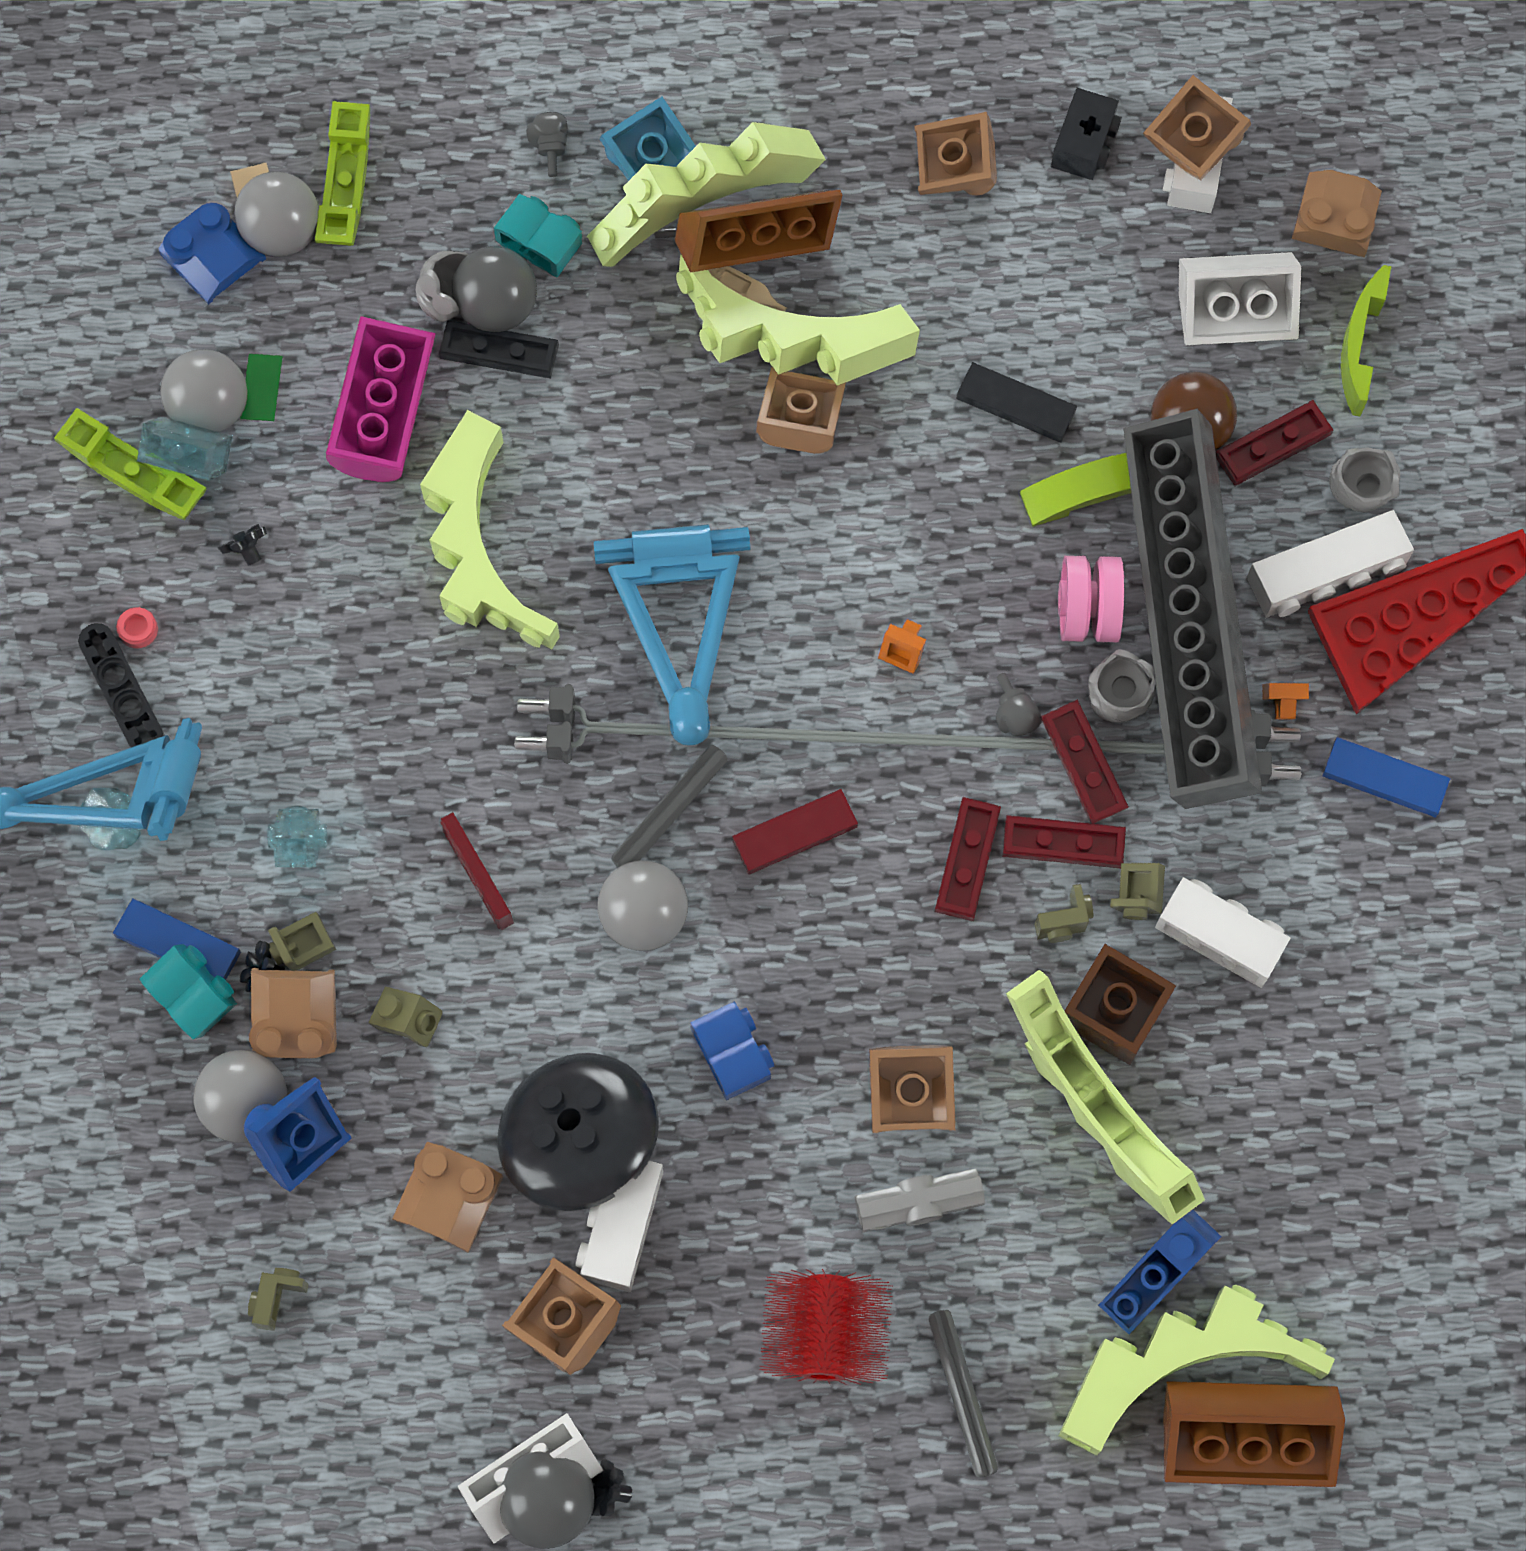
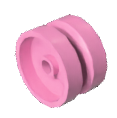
[1058,556,1124,642]

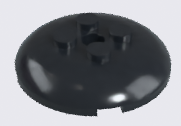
[497,1053,659,1211]

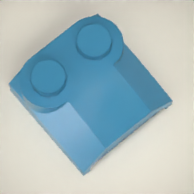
[600,96,696,181]

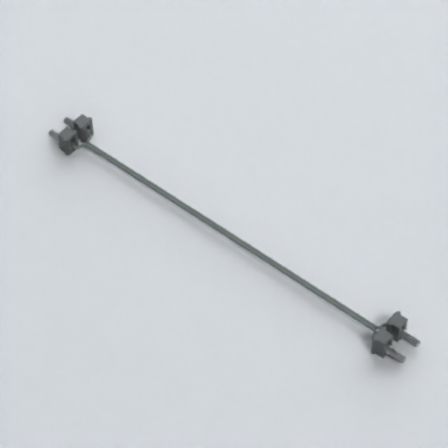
[514,684,1302,787]

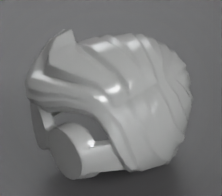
[416,251,468,322]
[1329,448,1400,513]
[1088,649,1156,723]

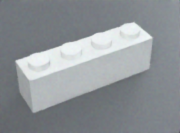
[1246,510,1414,618]

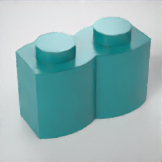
[494,194,582,277]
[139,944,237,1040]

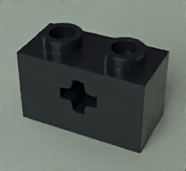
[1051,87,1122,180]

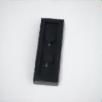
[439,320,559,379]
[956,362,1077,443]

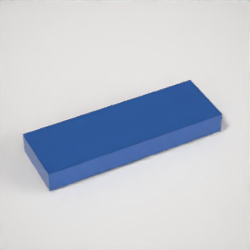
[1322,737,1450,818]
[113,898,241,980]

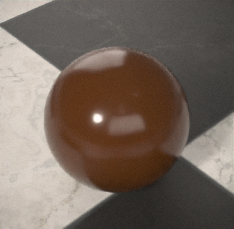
[1151,372,1237,452]

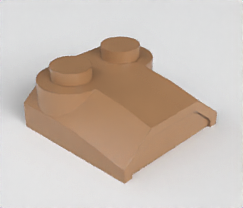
[1143,75,1251,181]
[914,112,997,196]
[1292,170,1382,258]
[756,367,846,454]
[249,968,337,1058]
[869,1045,956,1133]
[392,1142,503,1253]
[502,1257,621,1375]

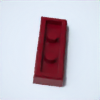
[1216,400,1334,486]
[1040,699,1129,824]
[732,789,858,875]
[934,797,1001,922]
[440,812,514,930]
[1002,815,1126,869]

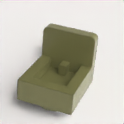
[1110,863,1165,920]
[1034,884,1094,943]
[268,912,337,971]
[369,986,442,1047]
[248,1268,309,1331]

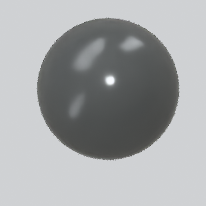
[452,246,537,332]
[498,1449,594,1549]

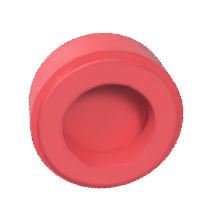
[116,607,158,648]

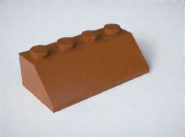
[675,189,843,273]
[1163,1381,1345,1487]

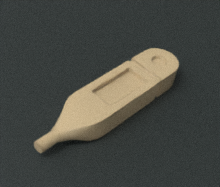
[708,266,787,311]

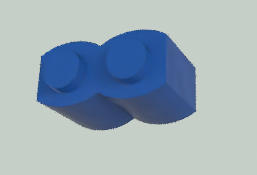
[690,1001,774,1101]

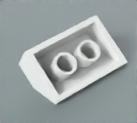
[1179,252,1301,345]

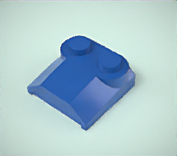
[158,203,266,305]
[244,1077,352,1192]

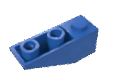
[1098,1209,1222,1334]

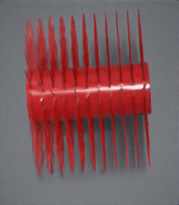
[759,1269,893,1385]

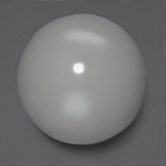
[234,171,319,257]
[160,349,248,435]
[597,860,688,951]
[193,1050,287,1143]

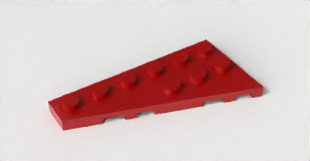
[1308,529,1526,715]

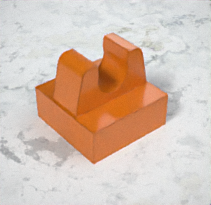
[878,619,927,674]
[1262,683,1309,720]

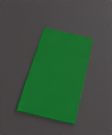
[240,354,283,421]

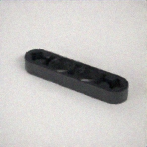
[78,623,165,748]

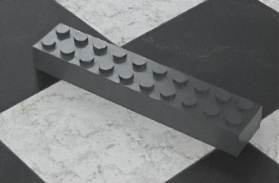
[1123,409,1262,809]

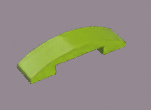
[315,101,370,246]
[1341,265,1392,417]
[54,408,207,520]
[1020,453,1131,527]

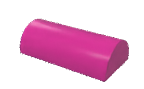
[326,316,436,482]

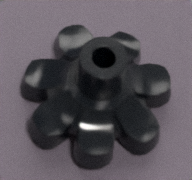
[218,524,267,566]
[240,940,285,993]
[591,1459,632,1517]

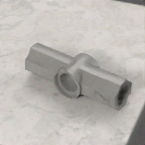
[855,1168,985,1233]

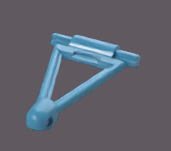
[593,524,751,745]
[0,718,202,841]

